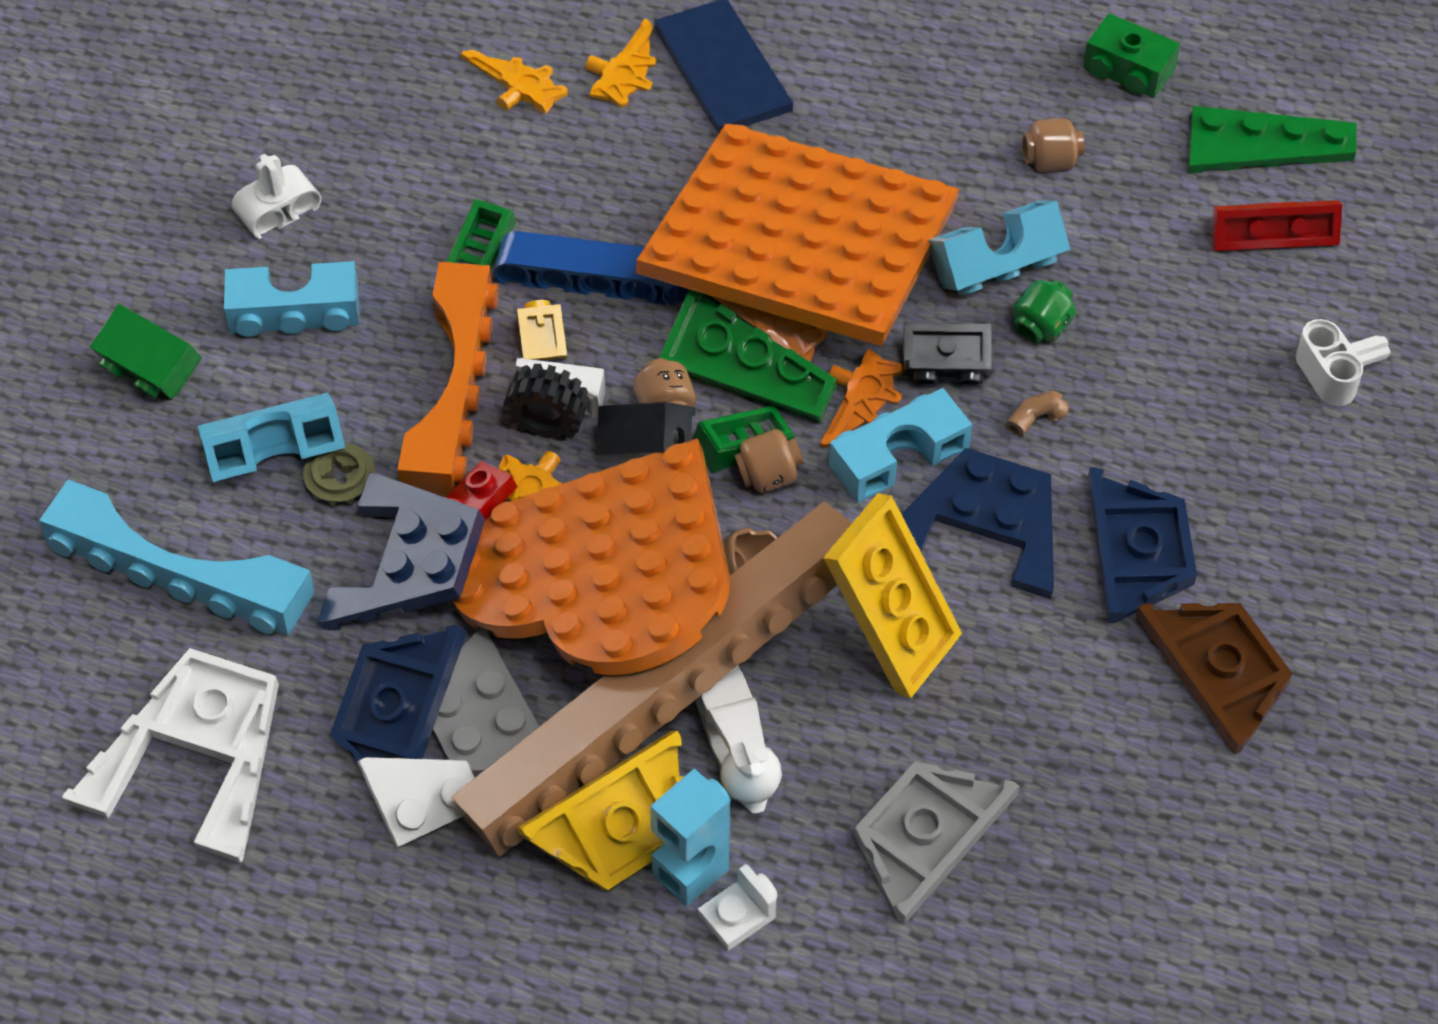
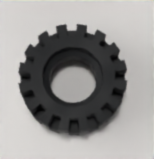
[502,364,589,441]

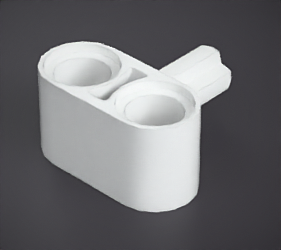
[232,154,322,239]
[1296,319,1390,406]

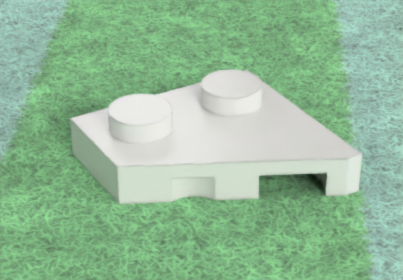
[357,757,475,847]

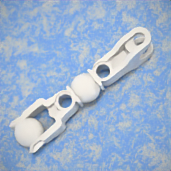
[696,665,782,814]

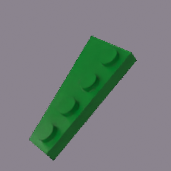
[1188,106,1357,174]
[658,289,837,423]

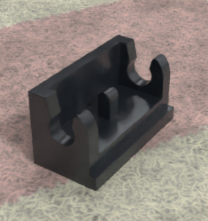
[596,402,695,456]

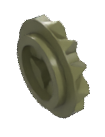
[303,443,375,507]

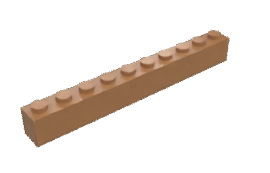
[452,501,852,857]

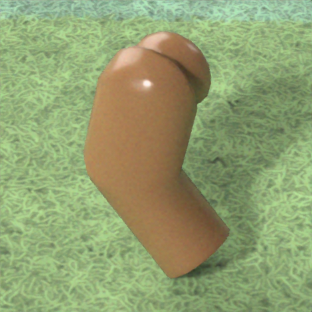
[1005,390,1069,437]

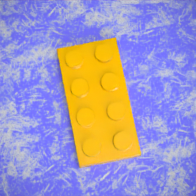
[823,493,962,698]

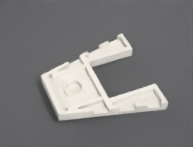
[62,648,279,863]

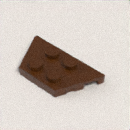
[1136,603,1293,755]

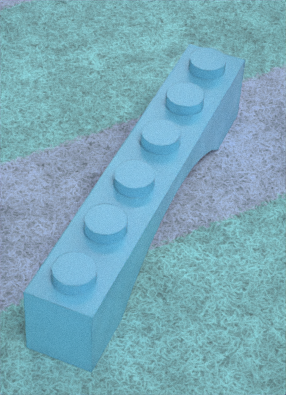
[39,479,315,636]

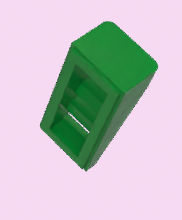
[446,198,516,270]
[693,405,795,474]

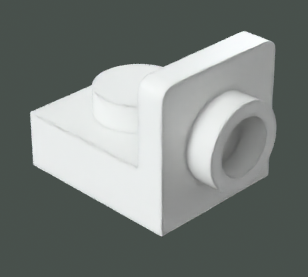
[698,864,778,951]

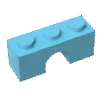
[928,200,1071,295]
[224,261,359,337]
[828,388,973,503]
[197,393,345,482]
[650,768,730,907]

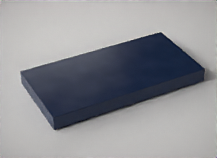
[654,0,793,134]

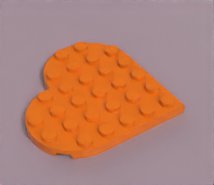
[452,438,730,675]

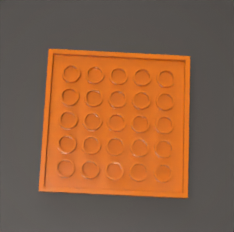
[636,124,959,346]

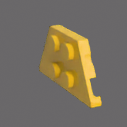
[516,731,684,890]

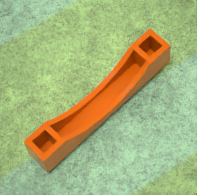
[397,262,499,497]

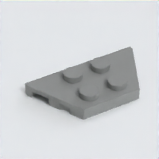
[432,628,539,777]
[854,762,1019,925]

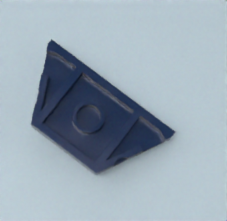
[1088,467,1197,623]
[330,625,467,764]

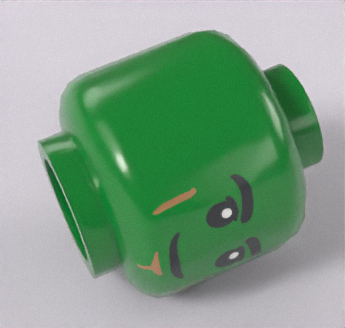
[1012,280,1076,344]

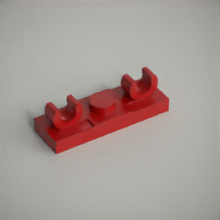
[1212,200,1343,251]

